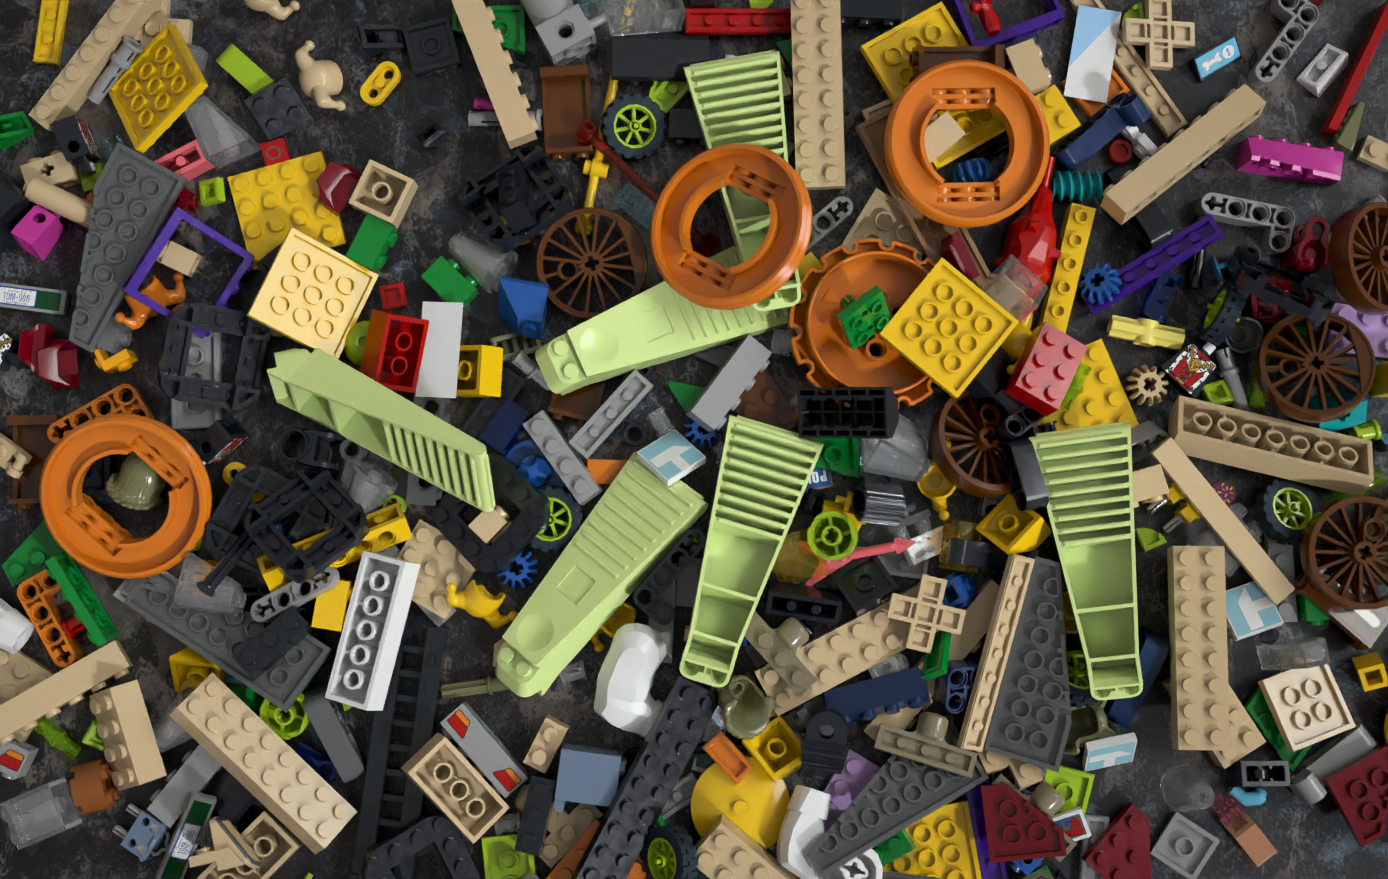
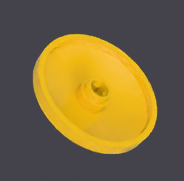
[691,755,790,850]

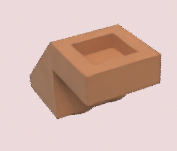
[1219,805,1277,867]

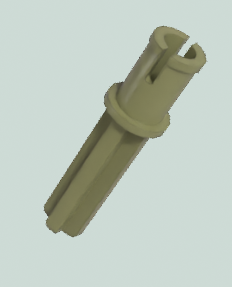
[440,675,511,699]

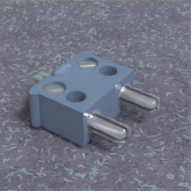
[112,803,171,862]

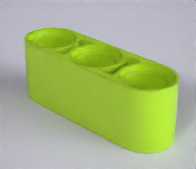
[215,43,273,94]

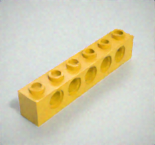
[1037,203,1096,333]
[257,502,413,593]

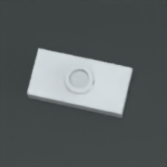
[903,525,949,566]

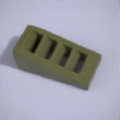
[1328,101,1365,156]
[487,333,542,362]

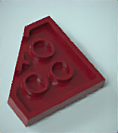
[1322,743,1388,847]
[980,783,1067,863]
[1081,802,1151,879]

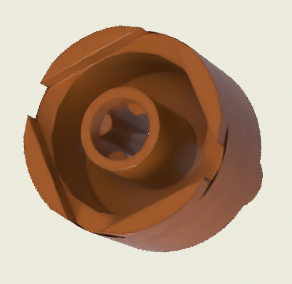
[70,758,120,815]

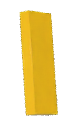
[33,0,69,66]

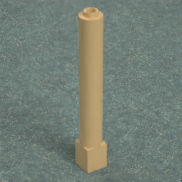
[23,177,202,278]

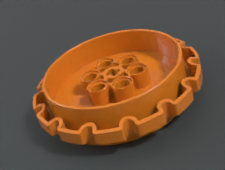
[788,239,936,408]

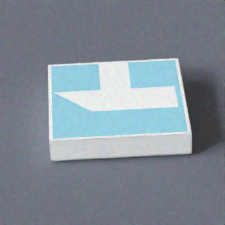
[637,429,706,486]
[1226,581,1284,641]
[1082,732,1137,772]

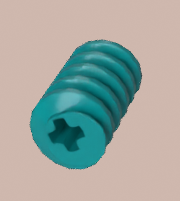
[1049,171,1103,203]

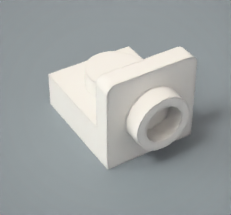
[868,652,909,678]

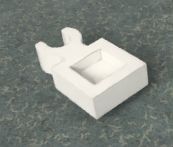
[1121,126,1158,160]

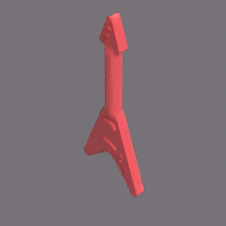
[797,538,916,586]

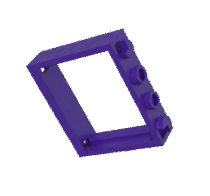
[948,0,1065,46]
[120,207,255,339]

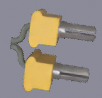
[1147,483,1201,533]

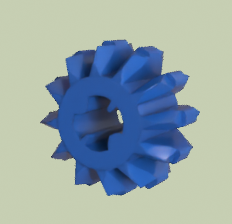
[951,157,994,183]
[1078,262,1122,305]
[684,416,725,449]
[497,550,538,589]

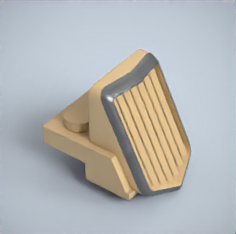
[188,818,262,871]

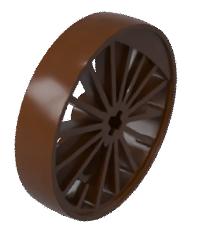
[1329,202,1388,315]
[536,207,648,319]
[1255,313,1376,423]
[929,388,1040,497]
[1300,496,1388,610]

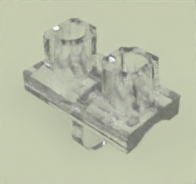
[885,503,932,540]

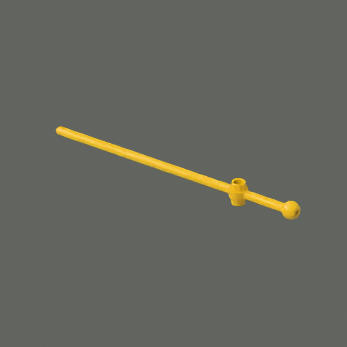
[574,0,635,236]

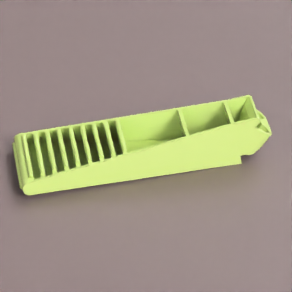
[683,50,801,311]
[535,245,790,396]
[267,347,496,512]
[679,415,824,687]
[1029,422,1143,700]
[495,451,708,697]

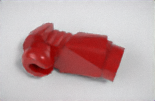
[969,0,1001,36]

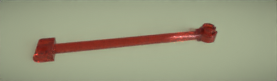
[575,120,721,258]

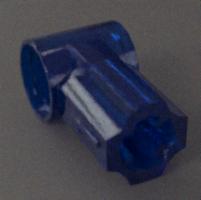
[295,741,339,782]

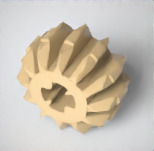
[1125,365,1169,406]

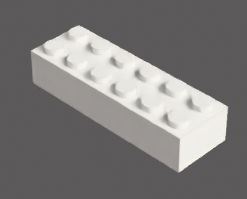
[325,551,420,711]

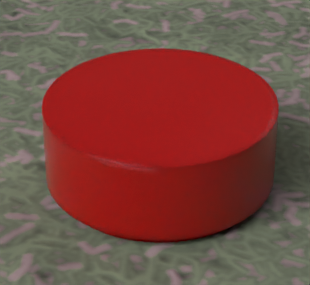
[1107,139,1133,165]

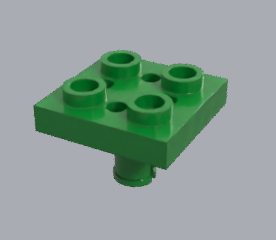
[836,285,891,350]

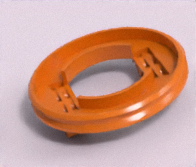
[884,59,1050,228]
[650,143,813,310]
[39,413,212,579]

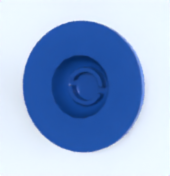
[505,439,565,488]

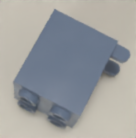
[554,743,627,812]

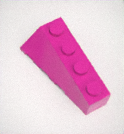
[1236,135,1344,186]

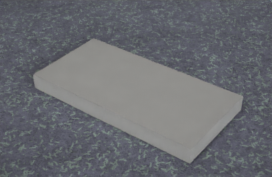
[171,331,222,430]

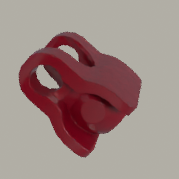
[1280,217,1330,274]

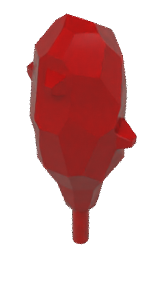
[994,156,1062,307]

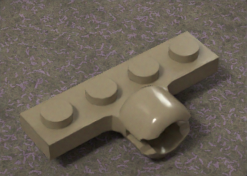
[744,611,817,697]
[873,712,978,778]
[991,773,1077,862]

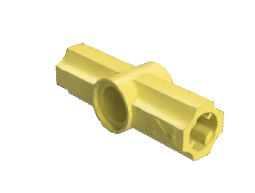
[1107,315,1185,351]

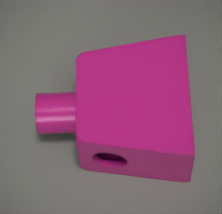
[11,205,64,261]

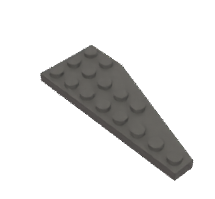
[69,142,187,352]
[984,556,1072,772]
[123,582,332,713]
[806,714,989,879]

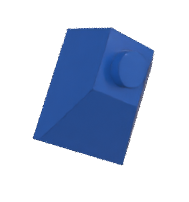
[498,276,549,340]

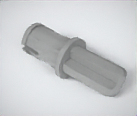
[510,350,550,390]

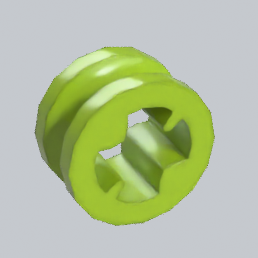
[383,495,407,513]

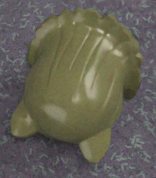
[106,451,166,510]
[716,672,775,740]
[1064,700,1117,755]

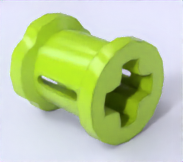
[1348,419,1382,440]

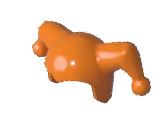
[114,272,186,330]

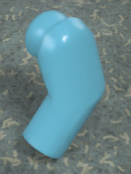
[1227,787,1267,806]

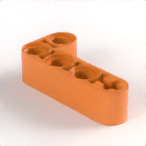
[47,384,154,444]
[17,569,84,667]

